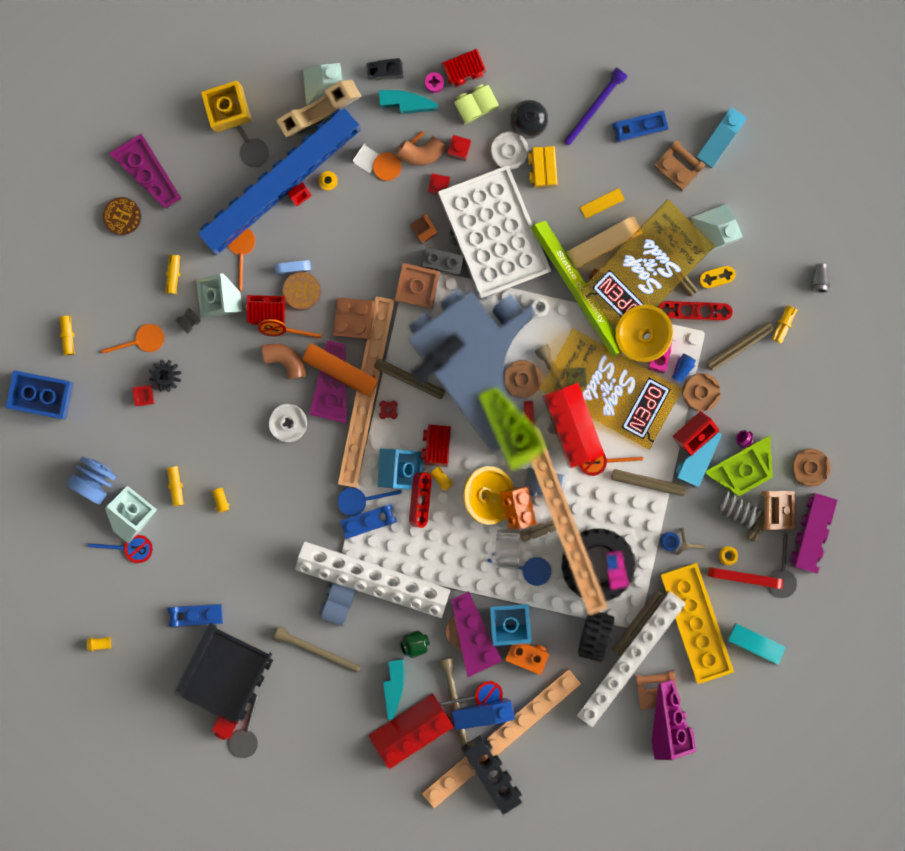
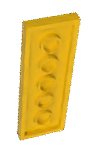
[660,563,734,684]

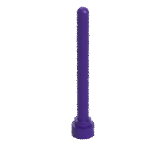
[564,67,628,145]

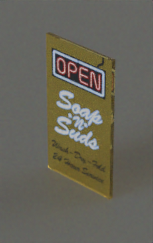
[580,199,714,327]
[540,328,682,450]

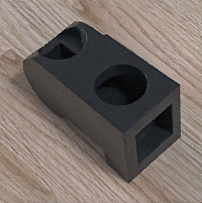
[366,58,404,80]

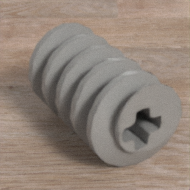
[719,491,762,530]

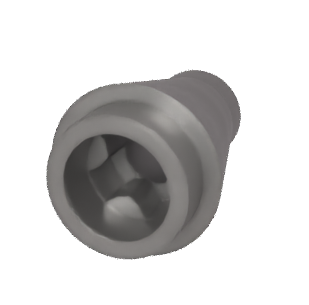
[811,263,830,293]

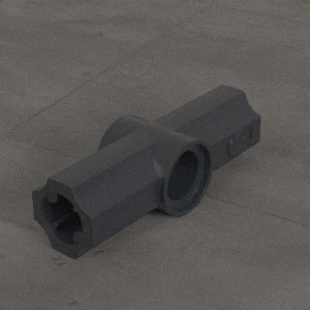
[410,332,466,385]

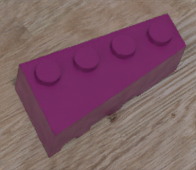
[789,493,838,574]

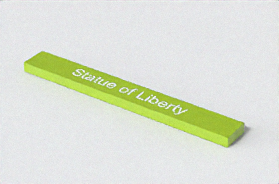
[531,220,622,357]

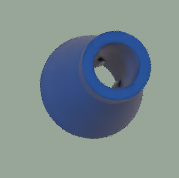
[672,353,696,383]

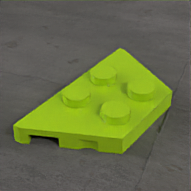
[705,436,773,496]

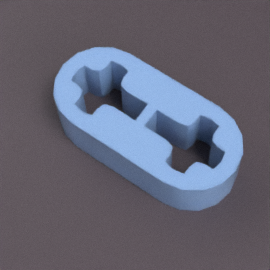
[274,260,311,275]

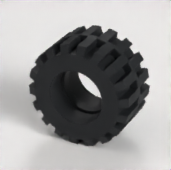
[578,612,615,663]

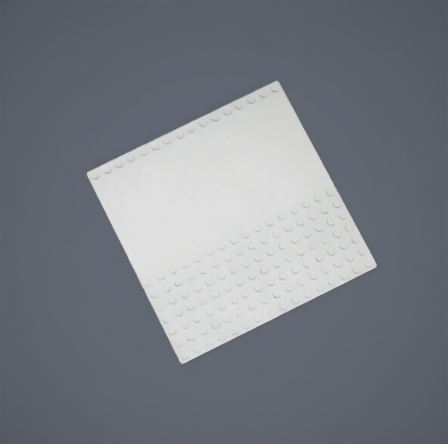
[342,272,705,628]

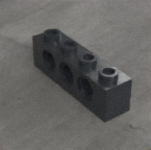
[461,735,522,815]

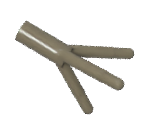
[677,528,706,555]

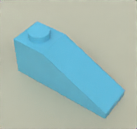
[696,107,747,168]
[675,433,722,487]

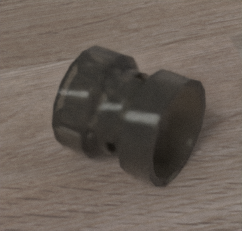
[175,308,202,334]

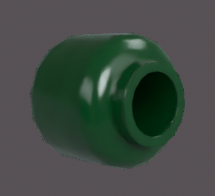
[400,630,430,658]

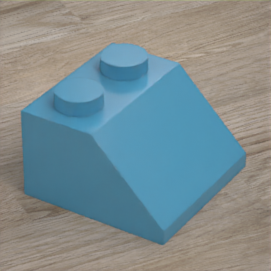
[377,449,423,490]
[490,604,532,646]

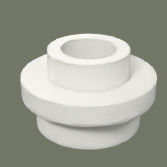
[530,298,549,317]

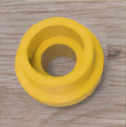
[318,171,338,190]
[719,546,738,565]

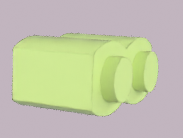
[454,84,499,125]

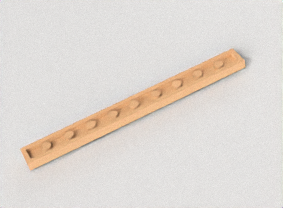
[338,296,395,488]
[531,427,607,615]
[422,669,581,808]

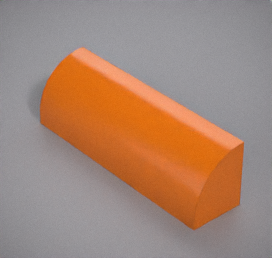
[302,343,379,398]

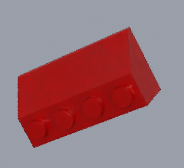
[542,383,605,468]
[369,693,454,770]

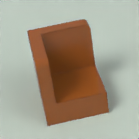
[410,213,438,244]

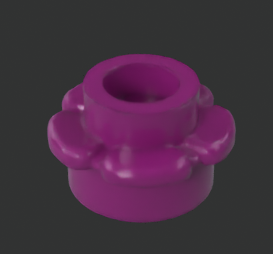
[736,430,753,448]

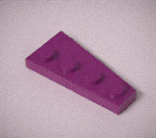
[109,133,182,209]
[309,340,347,424]
[451,591,502,678]

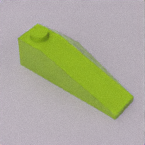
[479,387,546,470]

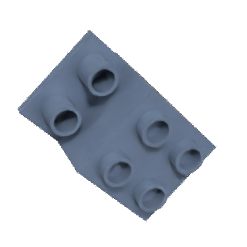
[408,289,536,454]

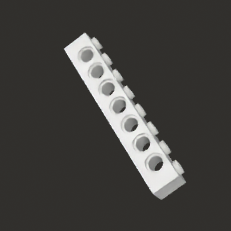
[295,541,450,618]
[577,591,686,728]

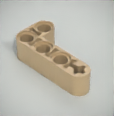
[566,217,643,269]

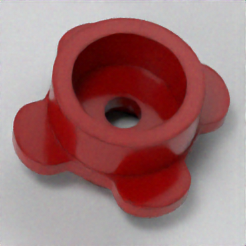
[379,400,398,419]

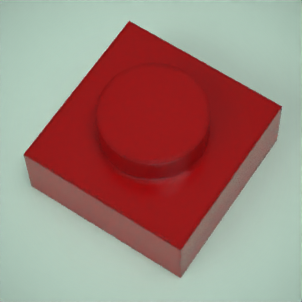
[428,173,450,195]
[287,182,312,207]
[132,385,155,407]

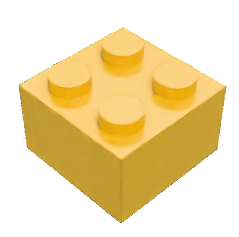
[201,80,252,133]

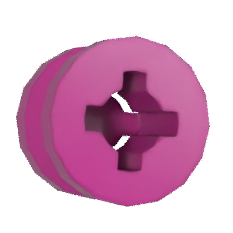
[425,72,444,94]

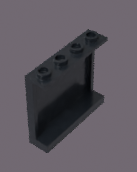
[175,623,273,725]

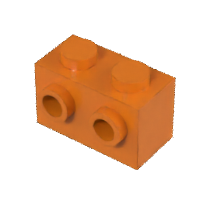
[500,487,537,529]
[505,643,550,675]

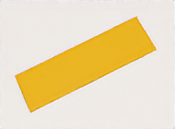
[580,188,625,219]

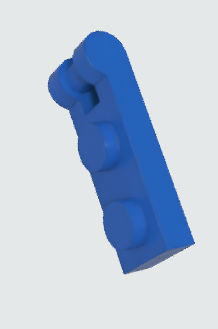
[612,111,669,143]
[340,504,397,539]
[168,604,223,627]

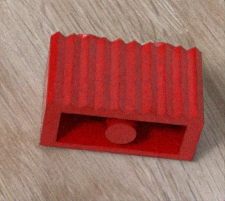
[442,49,486,88]
[246,295,286,325]
[672,411,719,455]
[421,424,451,467]

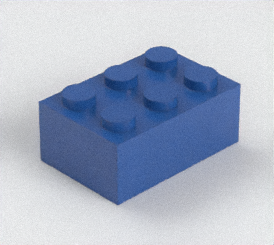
[6,370,74,420]

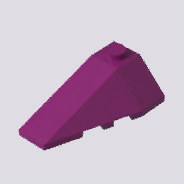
[652,680,696,760]

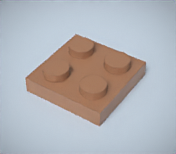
[395,263,441,309]
[333,297,375,340]

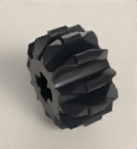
[149,360,182,392]

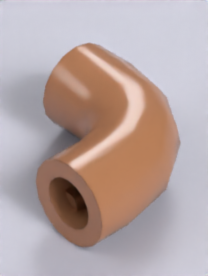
[395,136,448,166]
[262,344,306,380]

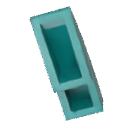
[379,90,438,114]
[727,623,786,664]
[383,658,405,720]

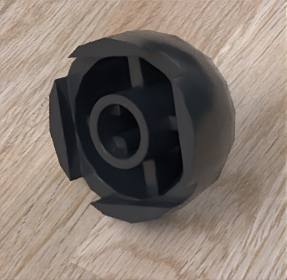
[510,100,548,138]

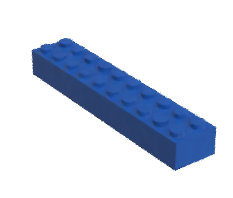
[198,108,361,255]

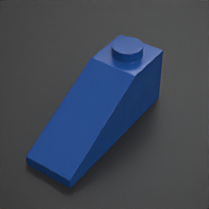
[451,698,515,730]

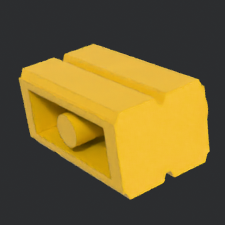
[528,146,557,188]

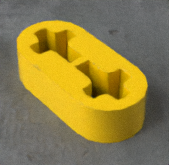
[699,266,735,289]

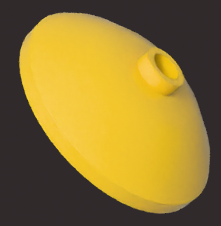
[616,305,673,362]
[463,466,514,524]

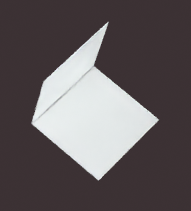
[353,143,379,173]

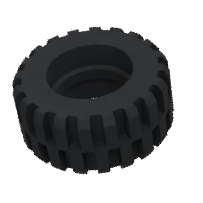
[561,528,636,602]

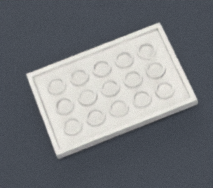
[437,165,551,299]

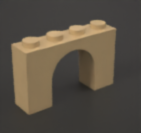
[276,80,362,137]

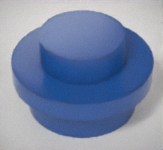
[660,532,680,551]

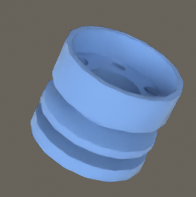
[66,456,117,505]

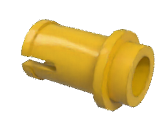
[430,466,453,491]
[211,488,230,513]
[87,637,111,652]

